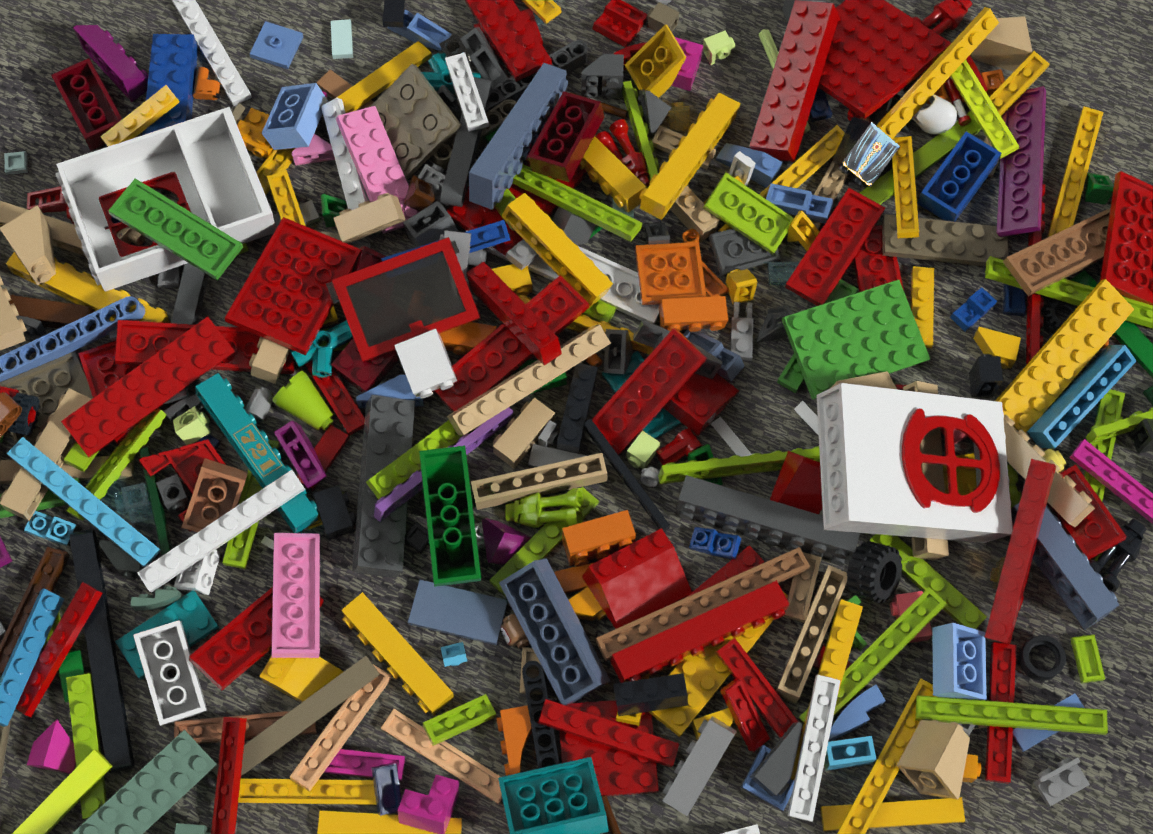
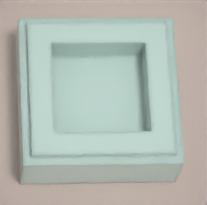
[4,151,28,175]

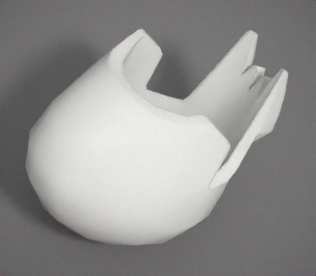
[911,94,957,134]

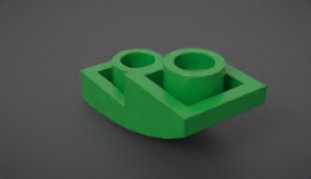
[59,649,85,702]

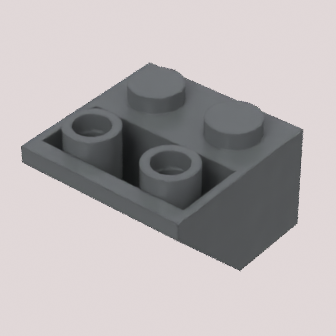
[581,54,624,99]
[403,201,459,248]

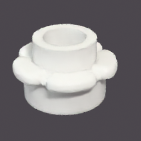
[641,467,659,487]

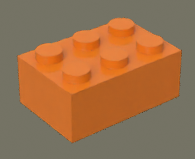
[562,510,636,566]

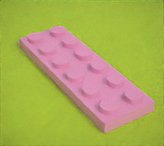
[336,106,419,234]
[272,533,320,658]

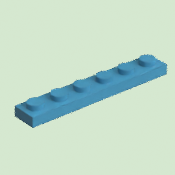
[0,589,64,727]

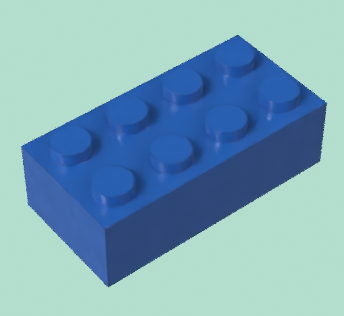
[917,131,1002,222]

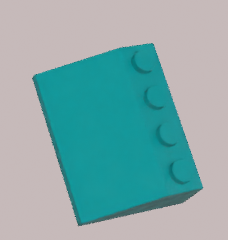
[498,757,609,834]

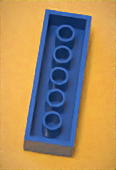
[142,34,198,135]

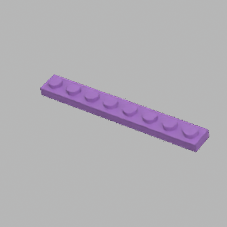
[374,407,513,522]

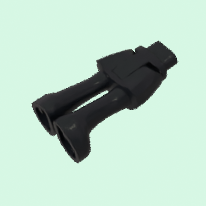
[1089,519,1147,592]

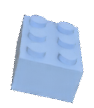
[262,83,328,150]
[932,623,987,700]

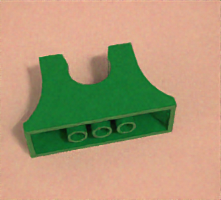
[419,446,481,587]

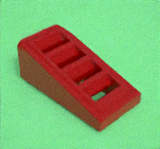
[27,186,68,213]

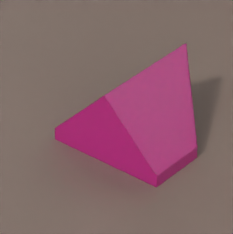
[27,720,76,774]

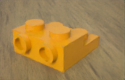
[237,108,274,158]

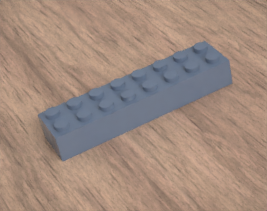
[469,63,568,210]

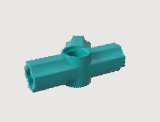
[422,53,481,94]
[289,320,353,377]

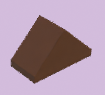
[403,175,435,212]

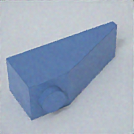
[716,143,782,187]
[356,374,424,408]

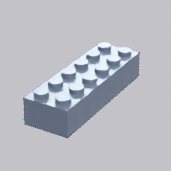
[1011,503,1119,630]
[499,558,611,705]

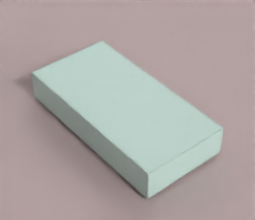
[331,19,353,59]

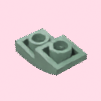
[130,586,183,611]

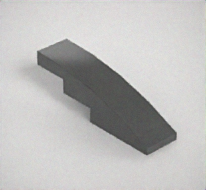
[633,320,722,379]

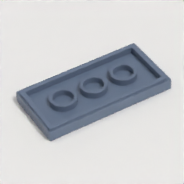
[408,580,508,645]

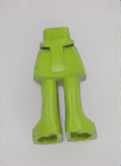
[505,488,584,528]

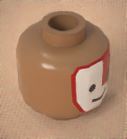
[501,613,530,648]

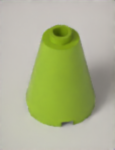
[272,370,333,430]

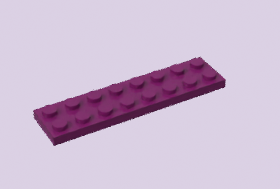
[996,86,1046,237]

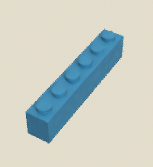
[1027,345,1136,449]

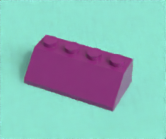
[73,25,149,102]

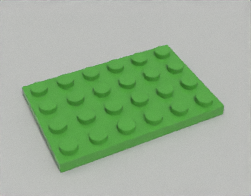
[781,280,930,400]

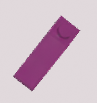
[274,420,326,488]

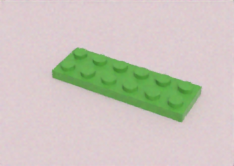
[108,178,243,280]

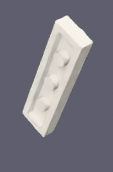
[445,53,489,132]

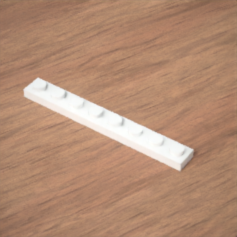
[172,0,252,106]
[137,470,306,593]

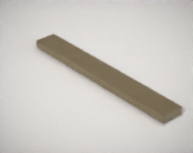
[212,656,380,777]

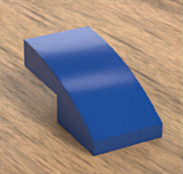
[950,287,997,332]

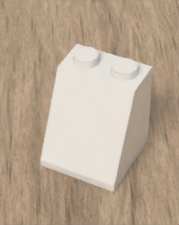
[394,329,457,398]

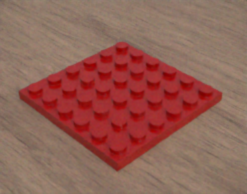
[818,0,951,119]

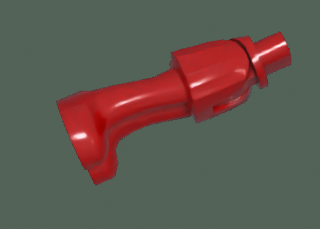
[912,0,972,35]
[595,119,650,187]

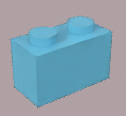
[824,736,876,770]

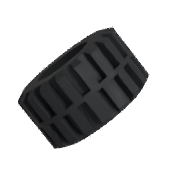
[847,541,902,603]

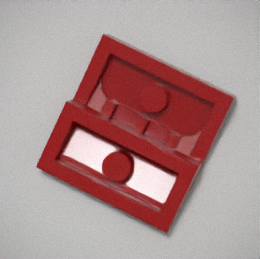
[592,0,647,48]

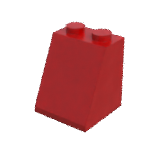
[770,451,823,514]

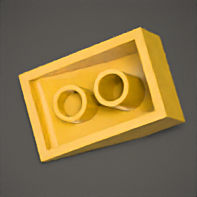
[625,25,686,98]
[259,656,344,703]

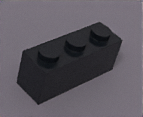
[613,673,688,716]

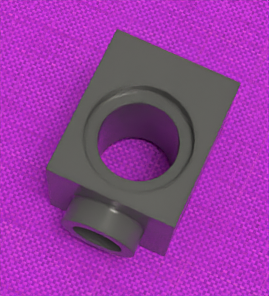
[156,474,190,512]

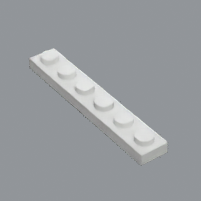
[321,98,369,210]
[788,675,840,822]

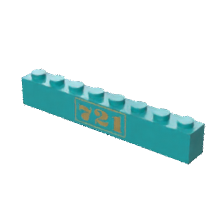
[195,373,319,533]

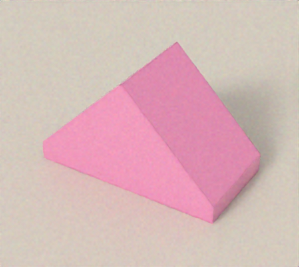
[292,134,335,165]

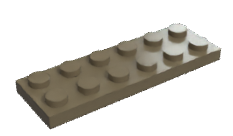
[882,214,1008,266]

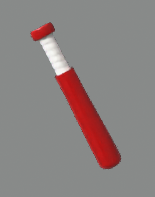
[944,77,971,126]

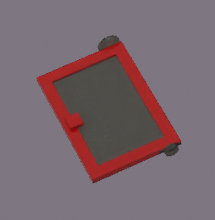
[326,237,480,362]

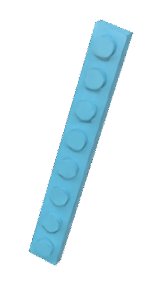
[7,437,160,568]

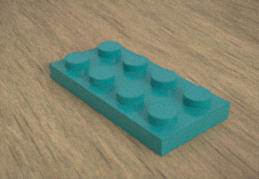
[115,590,219,680]

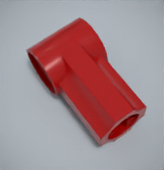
[656,428,703,465]

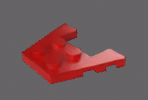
[139,439,226,532]

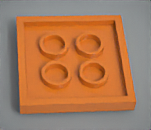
[635,242,707,305]

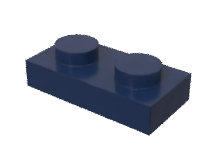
[809,87,832,122]

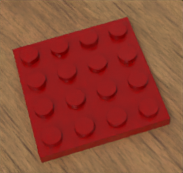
[559,700,659,797]

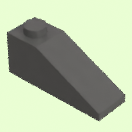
[750,722,802,796]

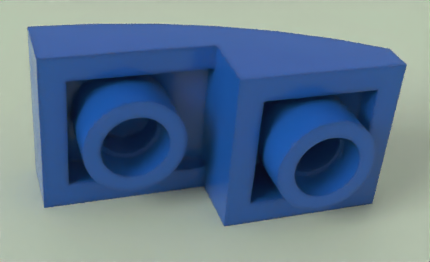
[689,527,741,559]

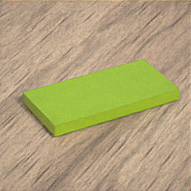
[703,172,794,255]

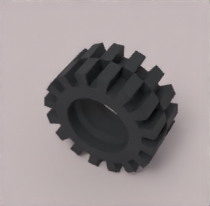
[1042,298,1078,332]

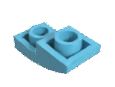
[24,511,76,546]

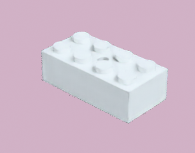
[133,620,208,726]

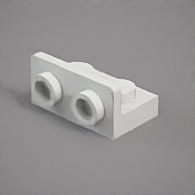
[174,550,220,595]

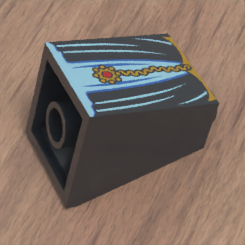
[833,117,900,187]

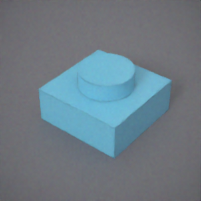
[441,642,467,667]

